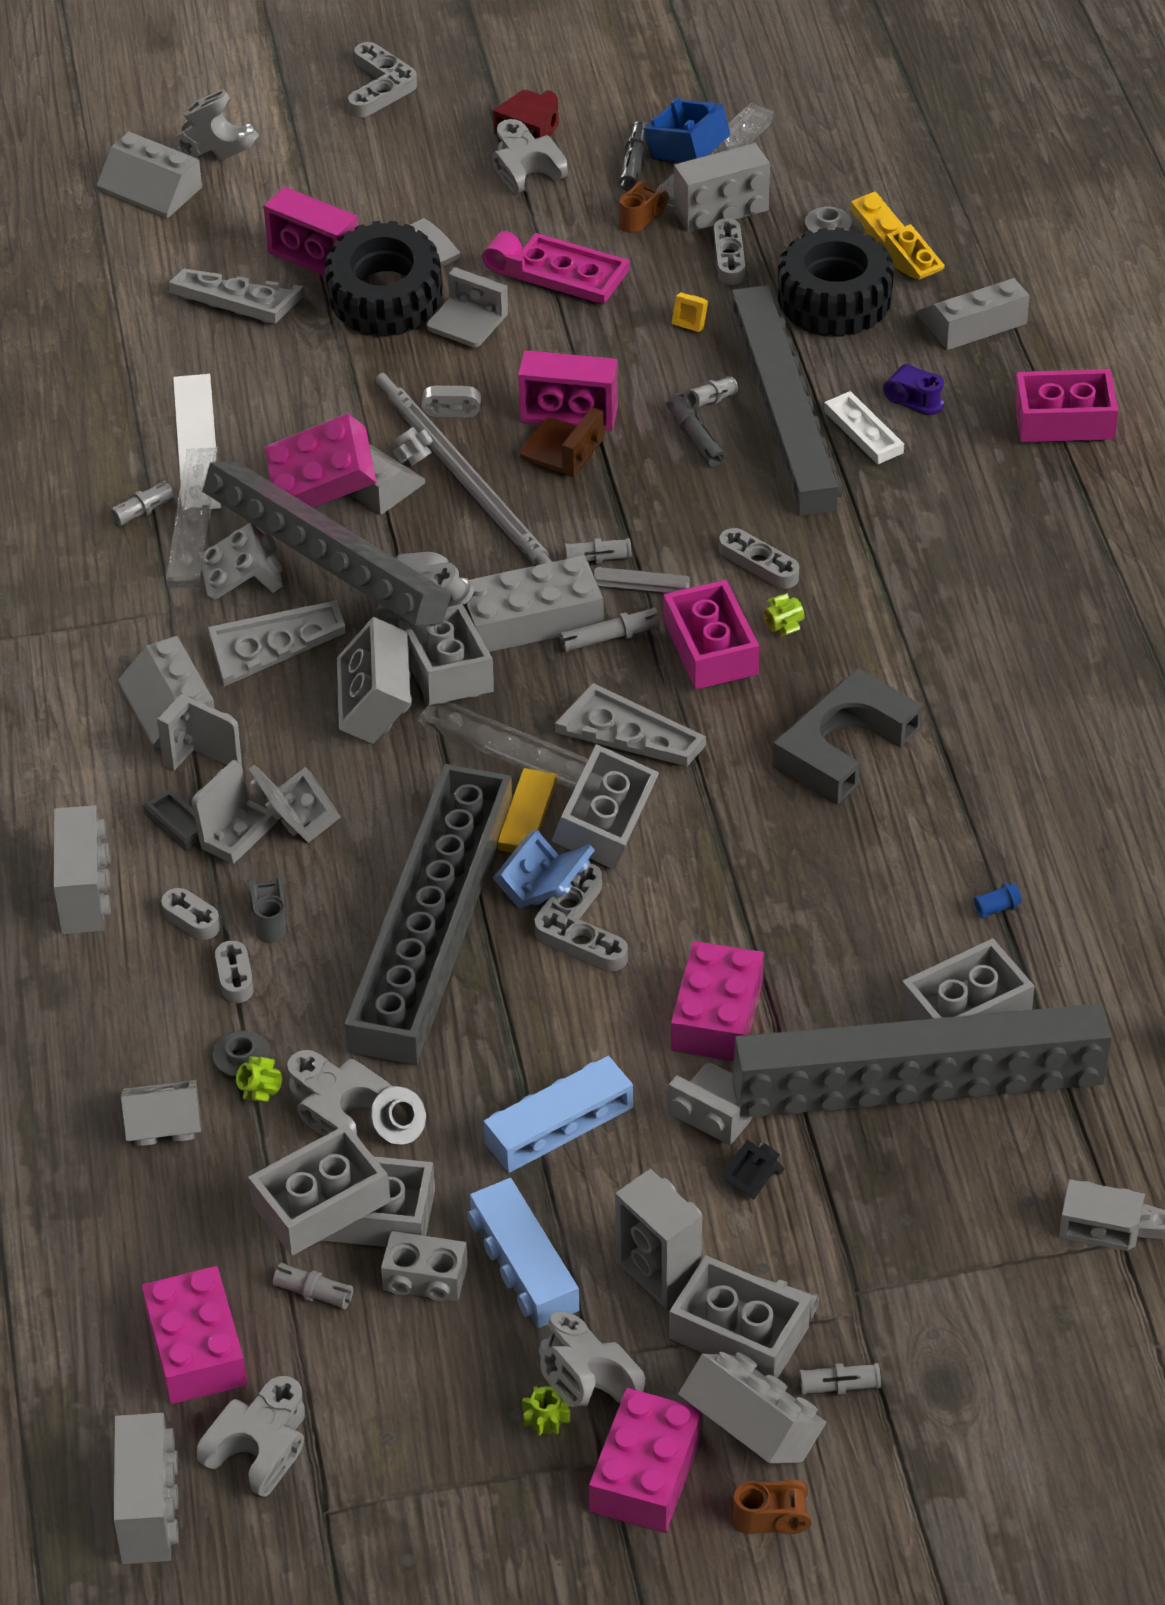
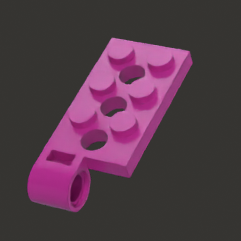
[482,231,630,304]

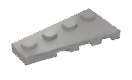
[169,269,304,324]
[208,600,345,687]
[555,683,706,766]

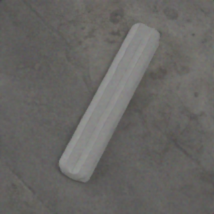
[594,567,690,593]

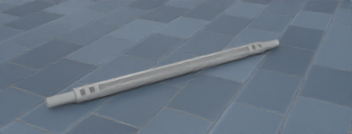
[376,373,552,566]

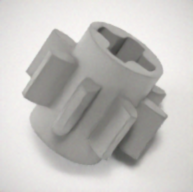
[393,426,433,466]

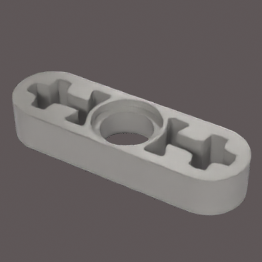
[713,218,745,285]
[719,528,799,589]

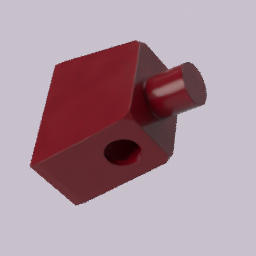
[493,89,559,139]

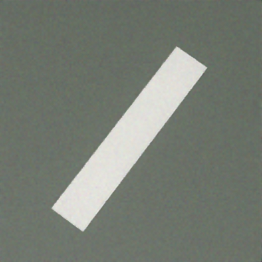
[173,374,221,512]

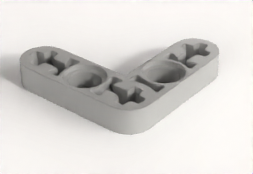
[348,42,417,117]
[534,863,628,971]

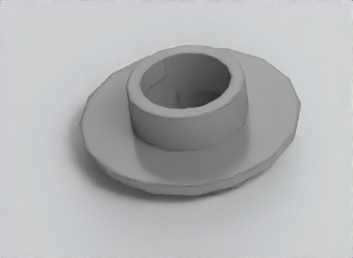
[805,207,852,233]

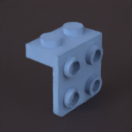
[493,830,595,909]

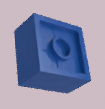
[644,98,731,162]

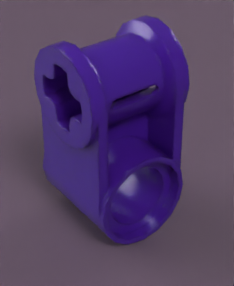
[883,364,944,415]

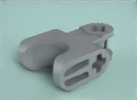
[172,89,259,161]
[492,119,568,194]
[376,552,474,625]
[287,1050,396,1136]
[538,1312,645,1407]
[197,1376,305,1497]

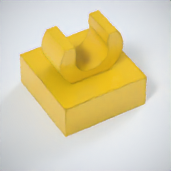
[671,292,708,332]

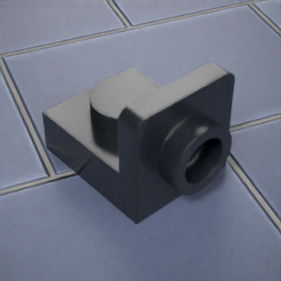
[721,1140,785,1200]

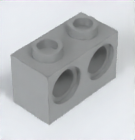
[381,1231,468,1302]

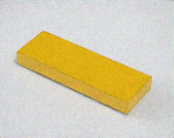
[497,768,557,853]

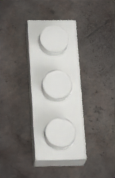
[824,391,904,465]

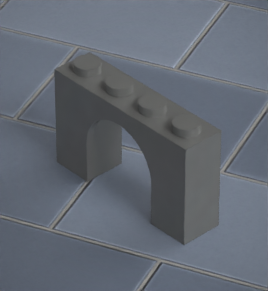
[772,668,923,805]

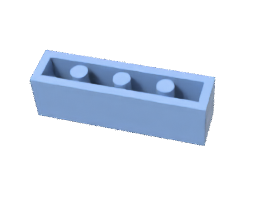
[483,1056,633,1173]
[467,1178,579,1328]

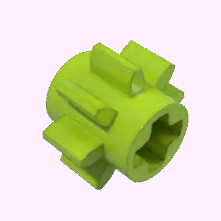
[763,593,804,636]
[236,1056,282,1102]
[522,1386,570,1436]

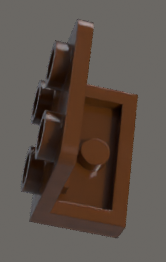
[520,408,606,477]

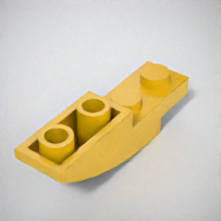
[849,191,945,280]

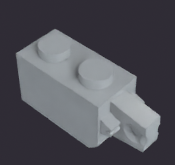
[1059,1179,1165,1251]

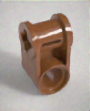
[619,181,669,232]
[731,1479,811,1534]

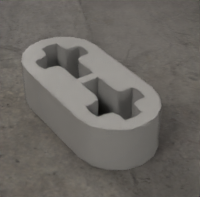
[421,385,481,418]
[161,888,220,940]
[215,941,254,1003]

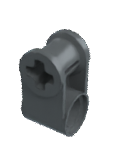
[248,876,288,943]

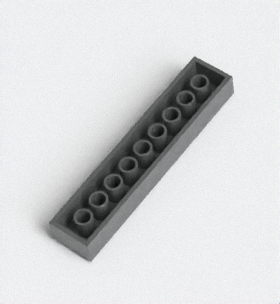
[345,764,512,1066]
[732,1003,1112,1118]

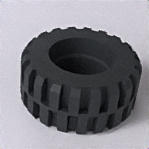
[325,221,443,336]
[777,227,894,337]

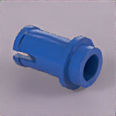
[974,883,1022,918]

